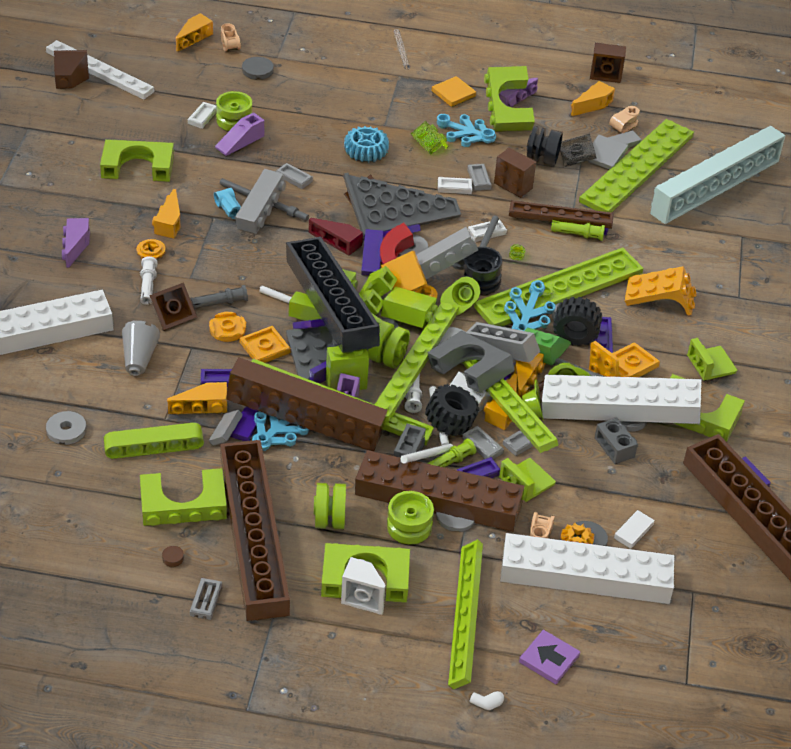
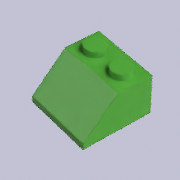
[524,327,571,365]

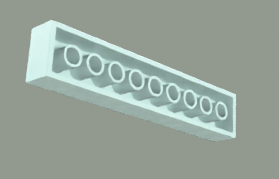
[650,126,786,224]

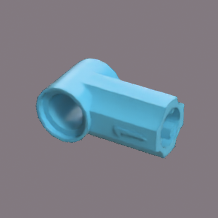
[214,188,241,219]

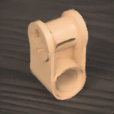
[221,23,241,51]
[609,106,640,133]
[530,512,555,539]

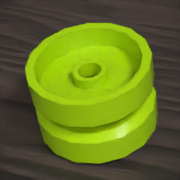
[216,91,252,131]
[368,321,410,369]
[313,483,346,529]
[387,491,434,545]

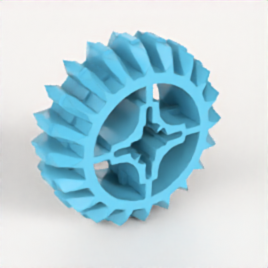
[344,126,389,163]

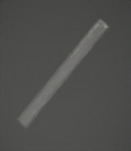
[394,29,410,70]

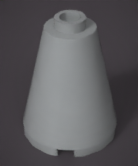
[122,321,160,376]

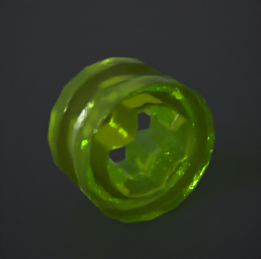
[509,244,526,260]

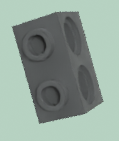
[594,418,638,464]
[394,424,426,461]

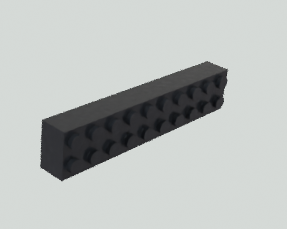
[286,237,380,353]

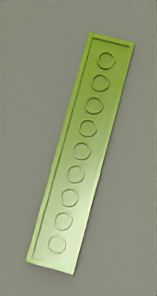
[579,119,694,212]
[474,248,644,327]

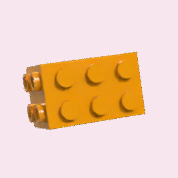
[624,266,696,316]
[589,341,660,378]

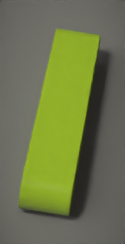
[103,423,204,459]

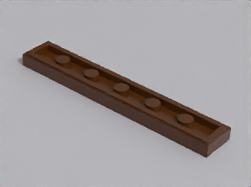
[509,200,614,229]

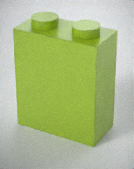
[381,286,438,328]
[326,346,369,390]

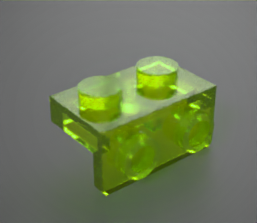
[410,121,449,155]

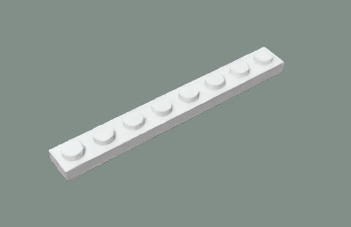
[46,40,154,100]

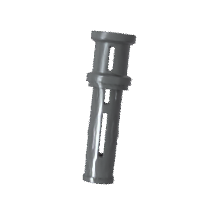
[191,285,248,309]

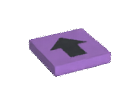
[519,630,580,684]

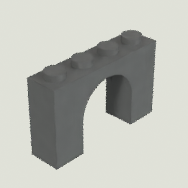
[427,330,515,393]

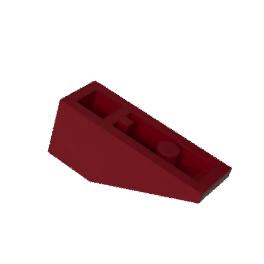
[308,218,363,256]

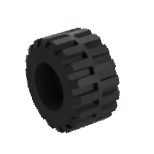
[553,297,602,346]
[425,384,479,436]

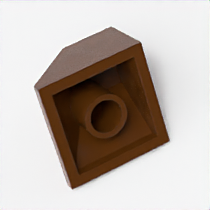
[54,50,89,89]
[149,282,197,330]

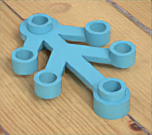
[437,114,496,147]
[504,280,556,331]
[252,411,309,451]

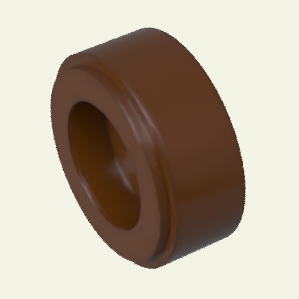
[162,546,184,567]

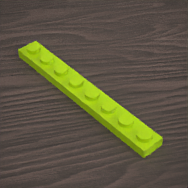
[448,539,483,689]

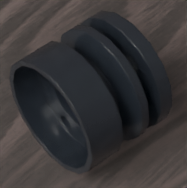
[527,126,563,166]
[464,247,502,295]

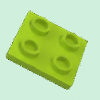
[687,338,737,381]
[499,458,556,502]

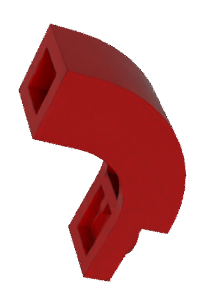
[380,223,414,265]

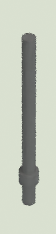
[220,178,309,221]

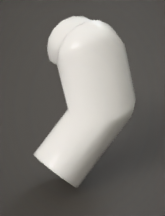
[470,691,504,710]

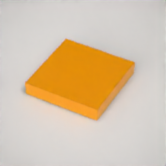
[431,76,476,107]
[381,251,428,291]
[239,326,291,363]

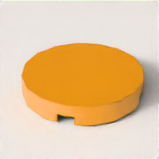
[209,312,246,342]

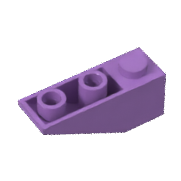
[499,78,538,107]
[215,112,264,156]
[62,218,90,268]

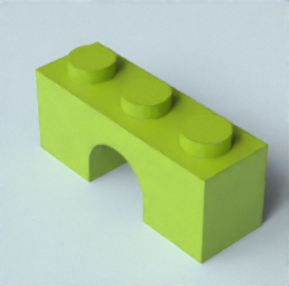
[359,266,397,315]

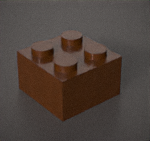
[590,42,626,83]
[494,147,536,198]

